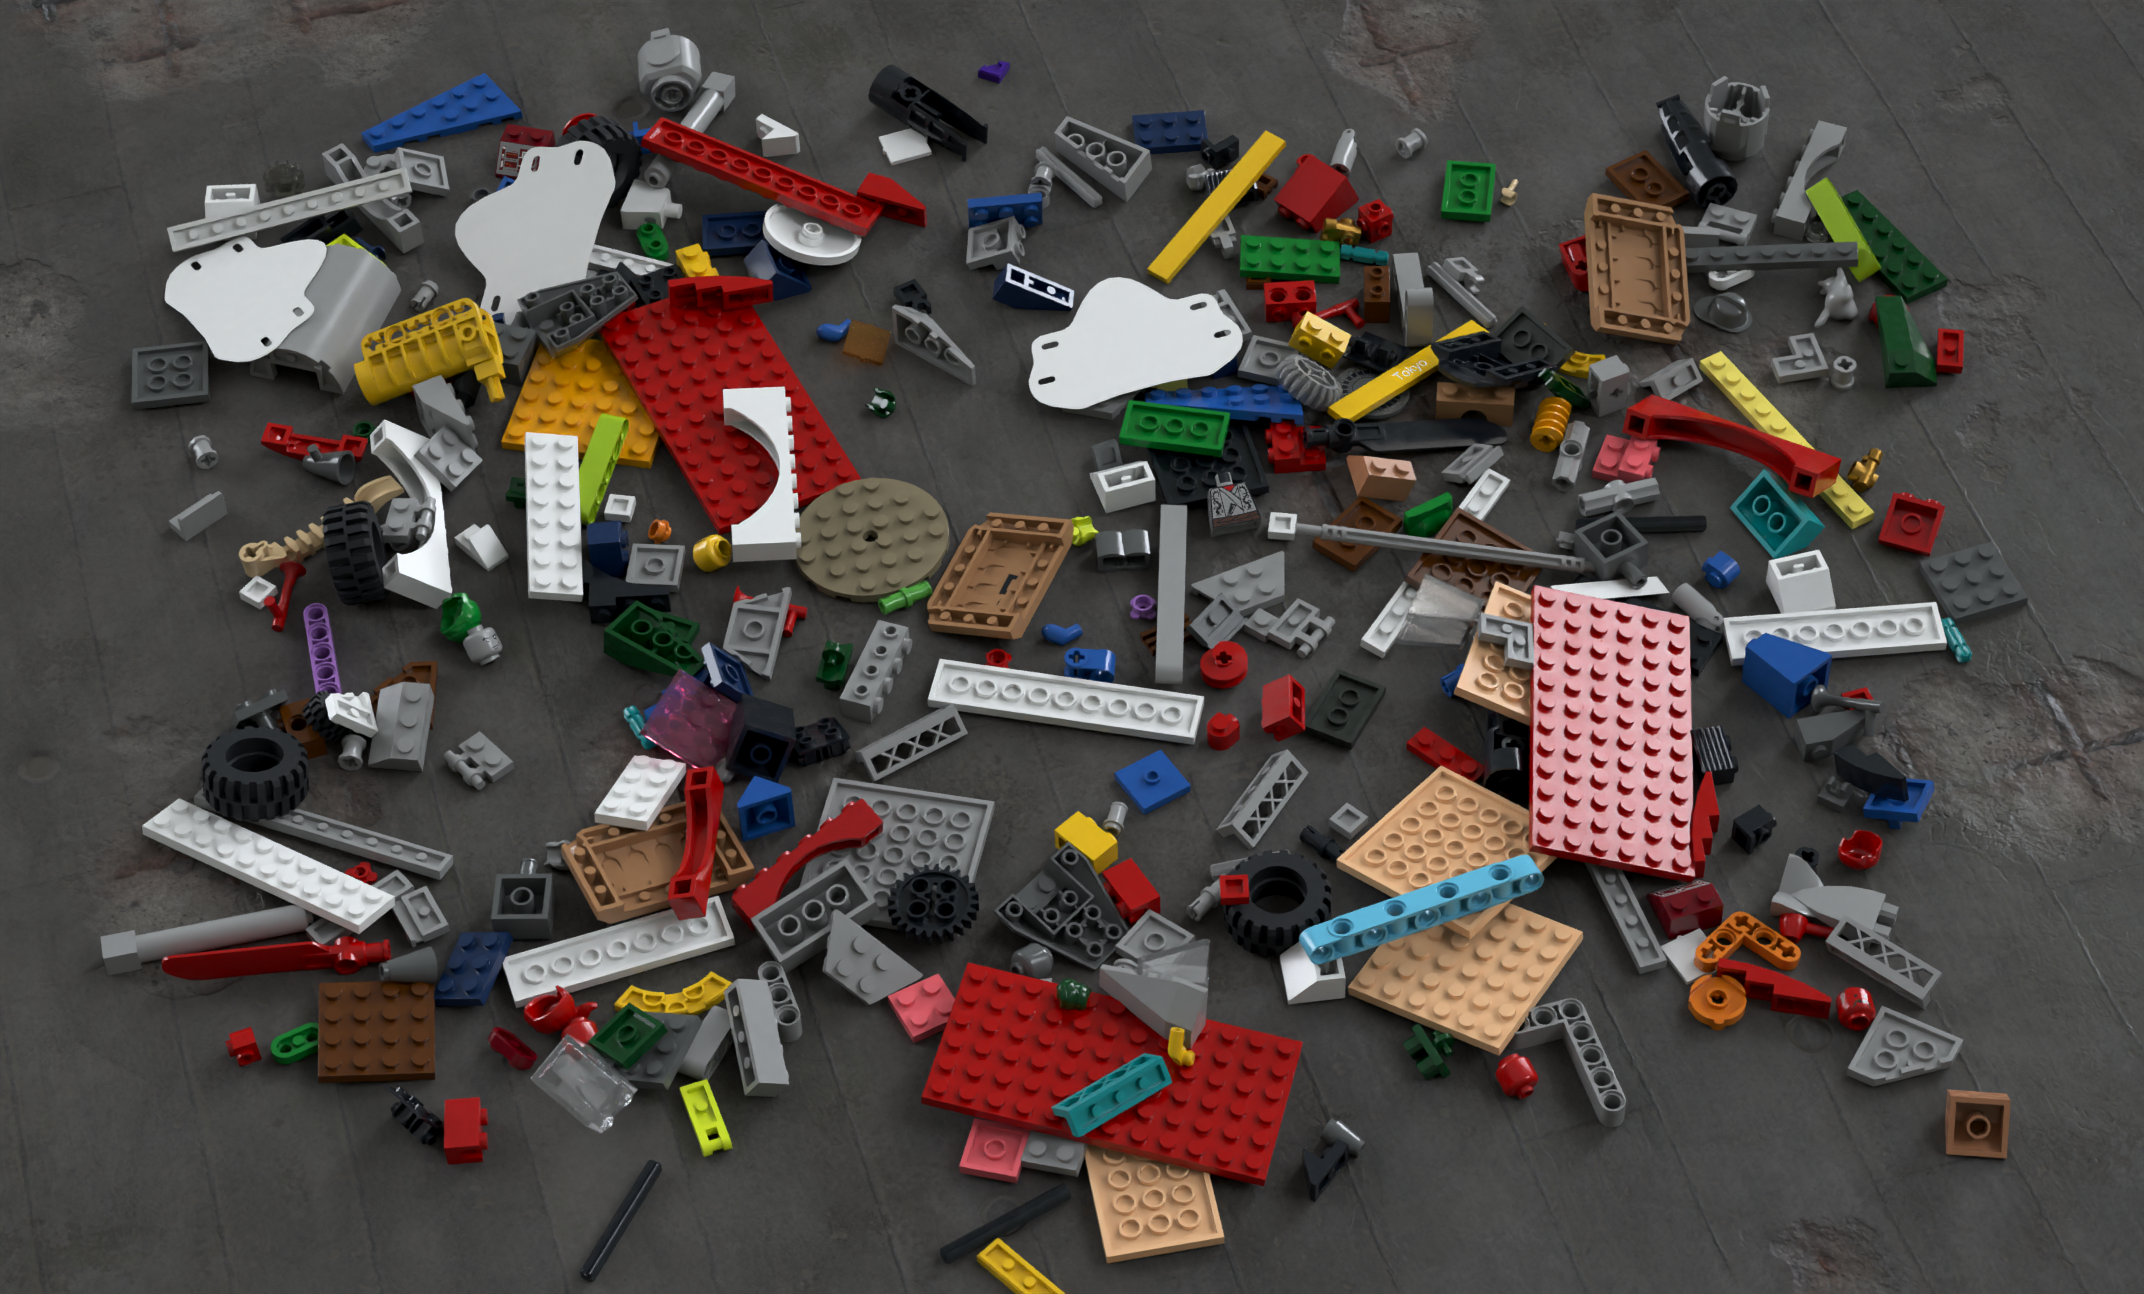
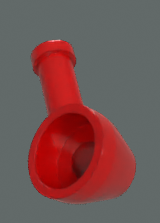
[1779,913,1833,944]

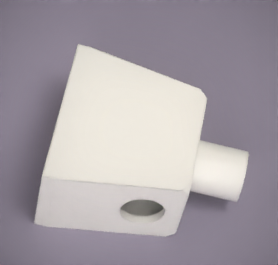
[621,179,682,229]

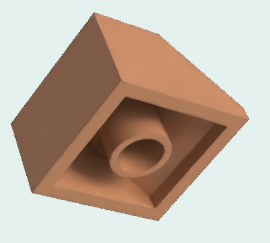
[1346,455,1416,502]
[1945,1089,2011,1158]

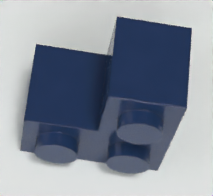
[587,520,629,578]

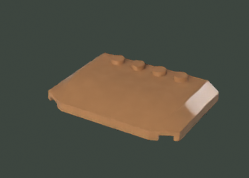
[1584,193,1690,345]
[927,512,1074,640]
[561,802,755,924]

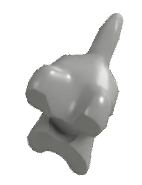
[1814,267,1858,328]

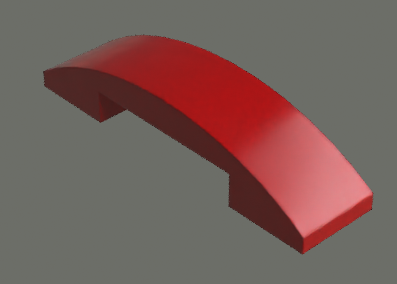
[261,422,368,462]

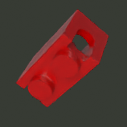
[1261,674,1305,742]
[1102,858,1161,927]
[444,1097,488,1165]

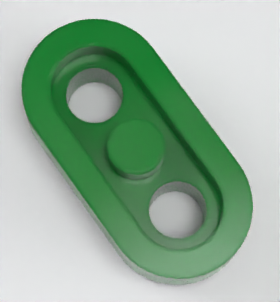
[637,223,669,262]
[271,1023,319,1064]

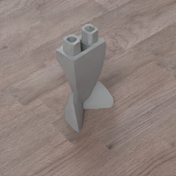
[1770,854,1899,949]

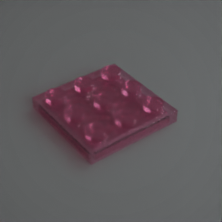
[640,668,737,768]

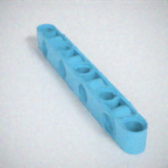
[1299,855,1544,965]

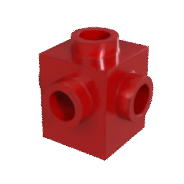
[1357,199,1394,244]

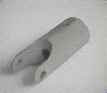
[1330,129,1357,178]
[1672,583,1724,634]

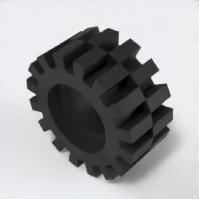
[302,690,350,742]

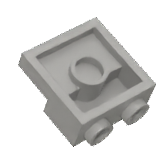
[966,216,1026,270]

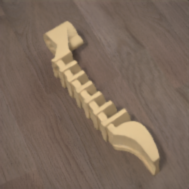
[239,475,404,578]

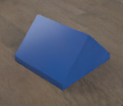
[737,776,796,842]

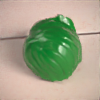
[440,593,481,643]

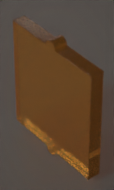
[842,320,891,366]

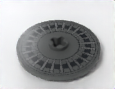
[1336,365,1410,419]

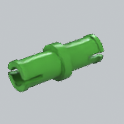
[878,580,932,615]

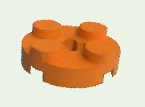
[1688,974,1747,1030]

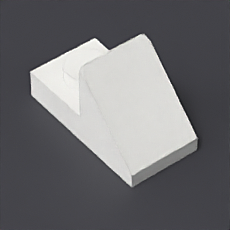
[756,114,800,157]
[454,524,509,572]

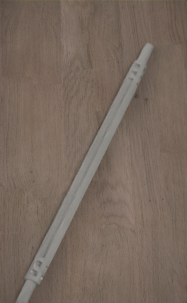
[1294,523,1595,573]

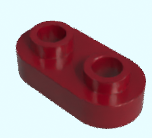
[488,1027,537,1071]

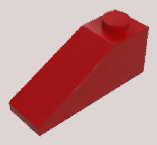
[857,172,927,227]

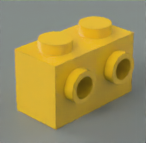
[675,243,719,278]
[1288,311,1352,369]
[1054,811,1118,875]

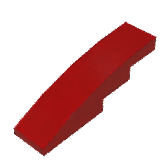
[668,276,773,310]
[1692,771,1720,878]
[1716,958,1831,1019]

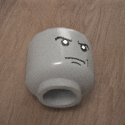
[463,624,503,666]

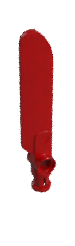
[162,936,391,980]

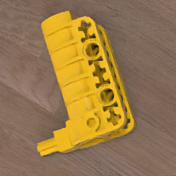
[354,298,506,406]

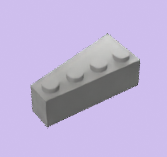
[1054,116,1152,202]

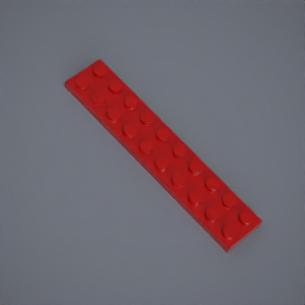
[641,117,884,237]

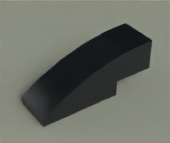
[280,208,363,246]
[1834,744,1909,802]

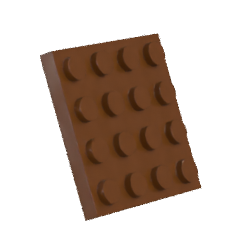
[1405,507,1544,624]
[318,981,435,1083]

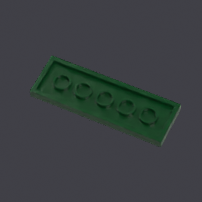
[1816,190,1948,305]

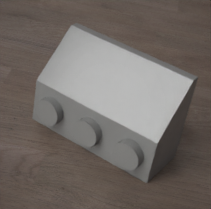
[368,682,434,772]

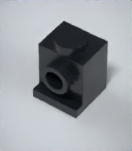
[1731,805,1777,855]

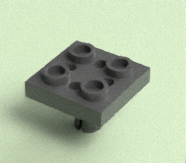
[230,689,289,730]

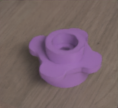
[1130,595,1156,620]

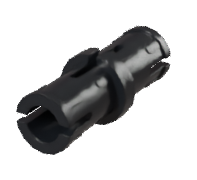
[1299,825,1346,865]

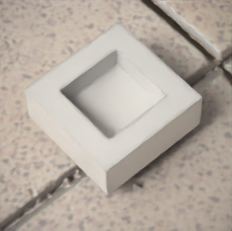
[604,494,636,523]
[1268,512,1297,541]
[239,575,278,610]

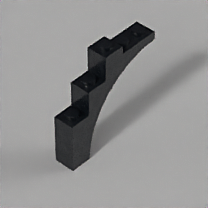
[582,556,671,624]

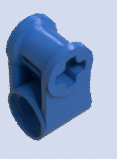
[1064,648,1116,683]

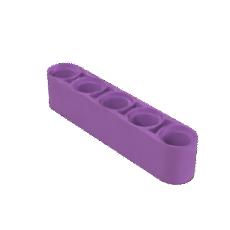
[303,603,343,695]

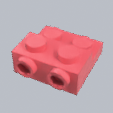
[1592,434,1661,484]

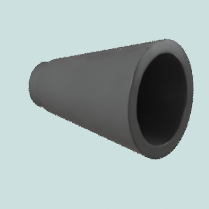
[302,444,356,485]
[379,946,438,984]

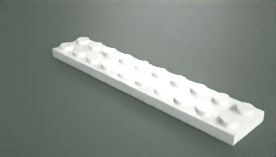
[928,659,1204,745]
[142,799,395,934]

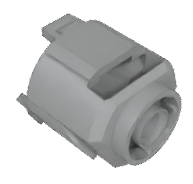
[637,28,702,112]
[1702,76,1770,161]

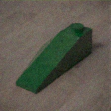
[1875,296,1938,388]
[603,600,705,682]

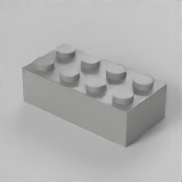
[751,858,880,974]

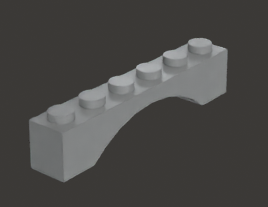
[1771,121,1847,241]
[322,143,424,254]

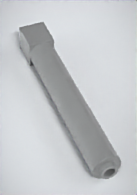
[644,72,735,189]
[101,904,314,975]

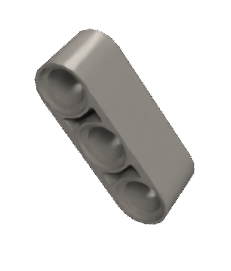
[758,961,802,1042]
[678,1005,734,1081]

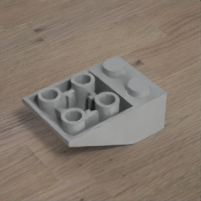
[413,375,478,453]

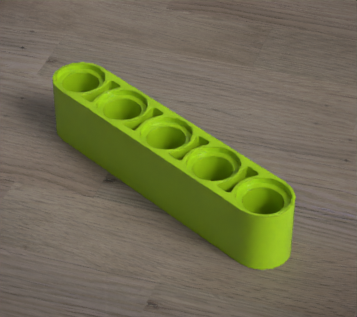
[1806,177,1881,282]
[579,413,629,526]

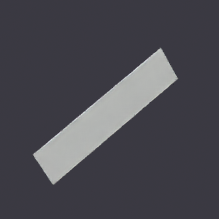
[1551,576,1669,599]

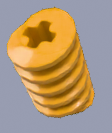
[1530,397,1571,453]

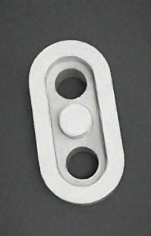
[1709,270,1755,291]

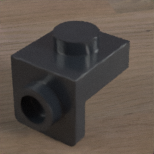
[1200,135,1239,170]

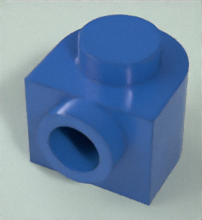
[1702,551,1740,589]

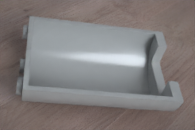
[250,244,401,394]

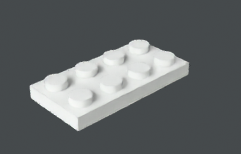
[594,755,686,831]

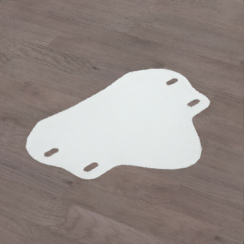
[455,141,616,328]
[165,236,327,362]
[1029,277,1243,410]

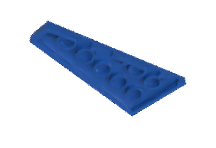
[361,73,523,153]
[1145,384,1304,425]

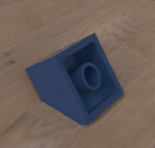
[743,240,812,301]

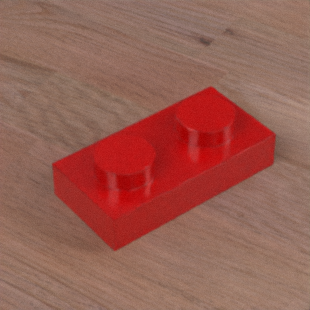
[1936,328,1964,374]

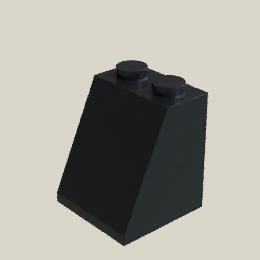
[725,693,797,783]

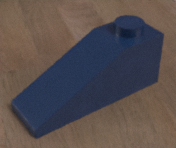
[992,263,1074,311]

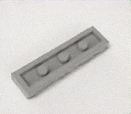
[305,869,415,946]

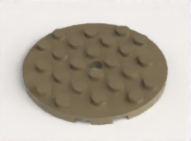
[795,478,950,603]

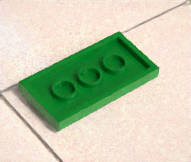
[1240,235,1340,284]
[1119,400,1230,457]

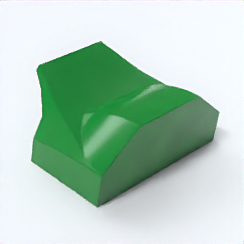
[1403,492,1453,538]

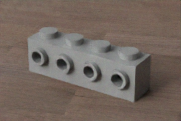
[840,620,912,723]
[724,979,789,1097]

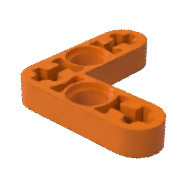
[1694,911,1801,972]

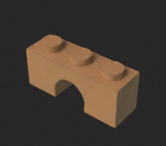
[1435,382,1515,426]

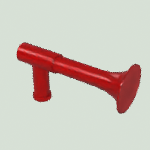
[1291,298,1365,330]
[264,561,307,632]
[732,586,808,637]

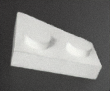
[325,692,378,738]

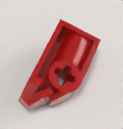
[1559,235,1589,292]

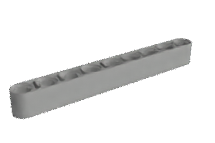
[1155,505,1187,684]

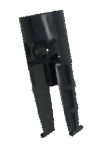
[868,65,988,162]
[1656,94,1738,209]
[1483,709,1530,802]

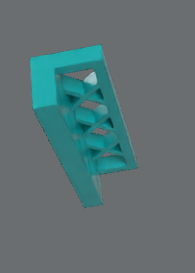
[1051,1053,1173,1138]

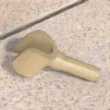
[1500,179,1518,206]

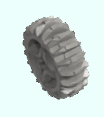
[1276,354,1343,412]

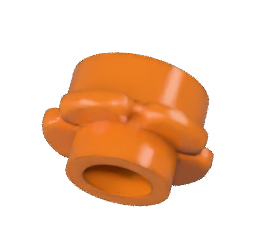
[648,519,671,544]

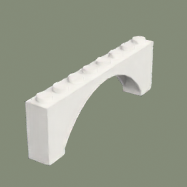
[723,387,801,562]
[370,419,452,609]

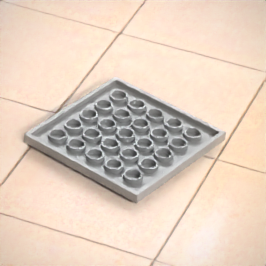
[799,778,995,939]

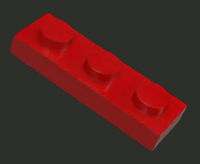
[1406,726,1484,784]

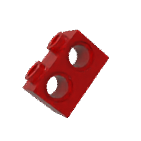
[1264,280,1316,322]

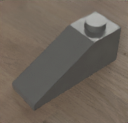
[1794,709,1877,762]

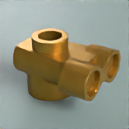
[1320,218,1361,246]
[1846,448,1883,492]

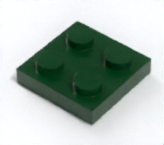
[588,1002,668,1071]

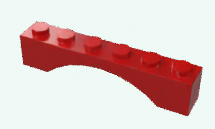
[667,766,724,920]
[731,798,884,931]

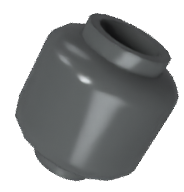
[1010,943,1053,979]

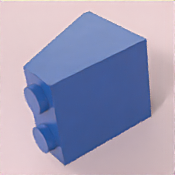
[1742,633,1832,719]

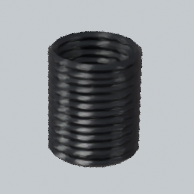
[452,369,481,408]

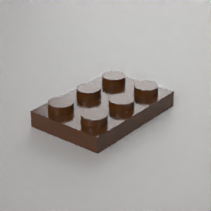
[1605,150,1689,208]
[1312,497,1403,572]

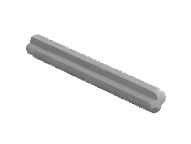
[1036,147,1102,208]
[1426,262,1497,328]

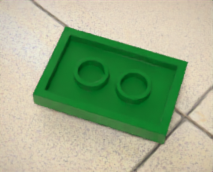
[1441,160,1496,222]

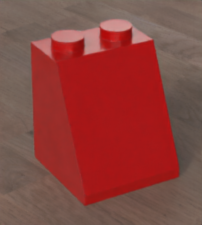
[1274,154,1359,233]

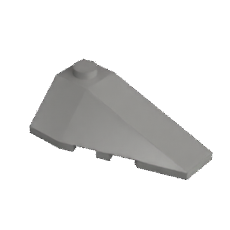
[892,305,976,386]
[1099,964,1208,1049]

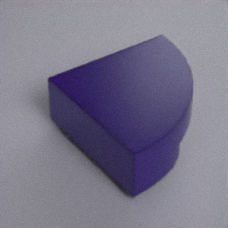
[978,61,1010,84]

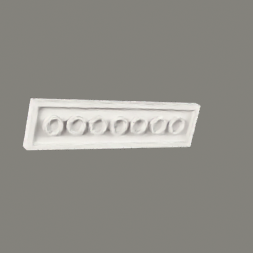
[525,432,583,602]
[1722,602,1947,666]
[502,896,735,1008]

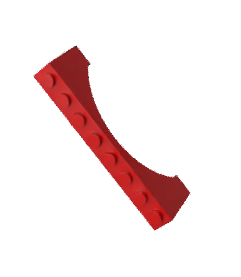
[1622,395,1842,498]

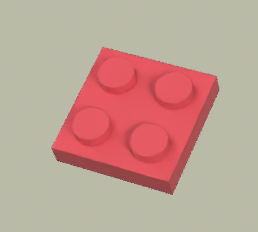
[888,973,955,1043]
[959,1118,1031,1183]

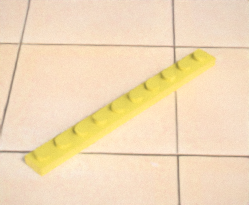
[1699,351,1875,529]

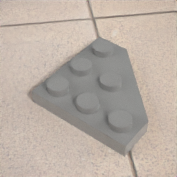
[1846,1006,1963,1087]

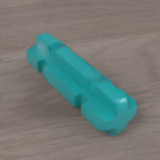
[1340,244,1389,266]
[1941,617,1972,663]
[623,705,657,750]

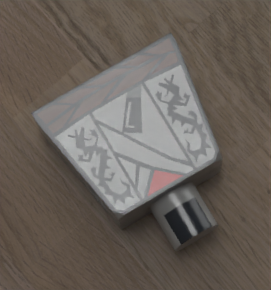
[1207,472,1261,537]

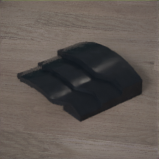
[1430,331,1558,388]

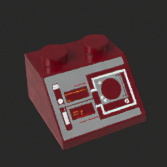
[495,124,556,180]
[1646,879,1724,940]

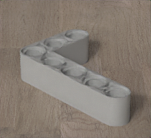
[1392,252,1434,348]
[1507,998,1626,1127]

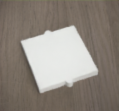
[879,128,932,165]
[1660,928,1717,985]

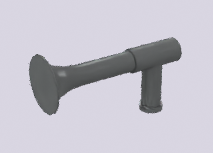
[1811,684,1886,737]

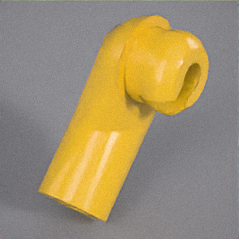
[1168,1027,1195,1066]

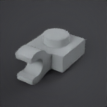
[1442,257,1484,294]

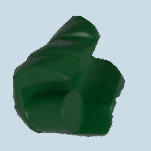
[865,387,896,418]
[1056,978,1092,1011]

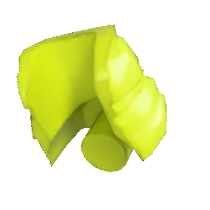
[1070,516,1099,546]

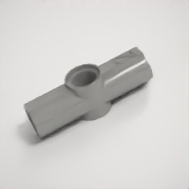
[1552,420,1590,492]
[1578,478,1660,517]

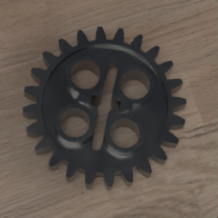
[887,864,979,945]

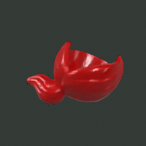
[524,985,598,1034]

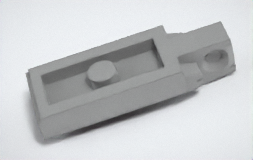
[1209,215,1237,259]

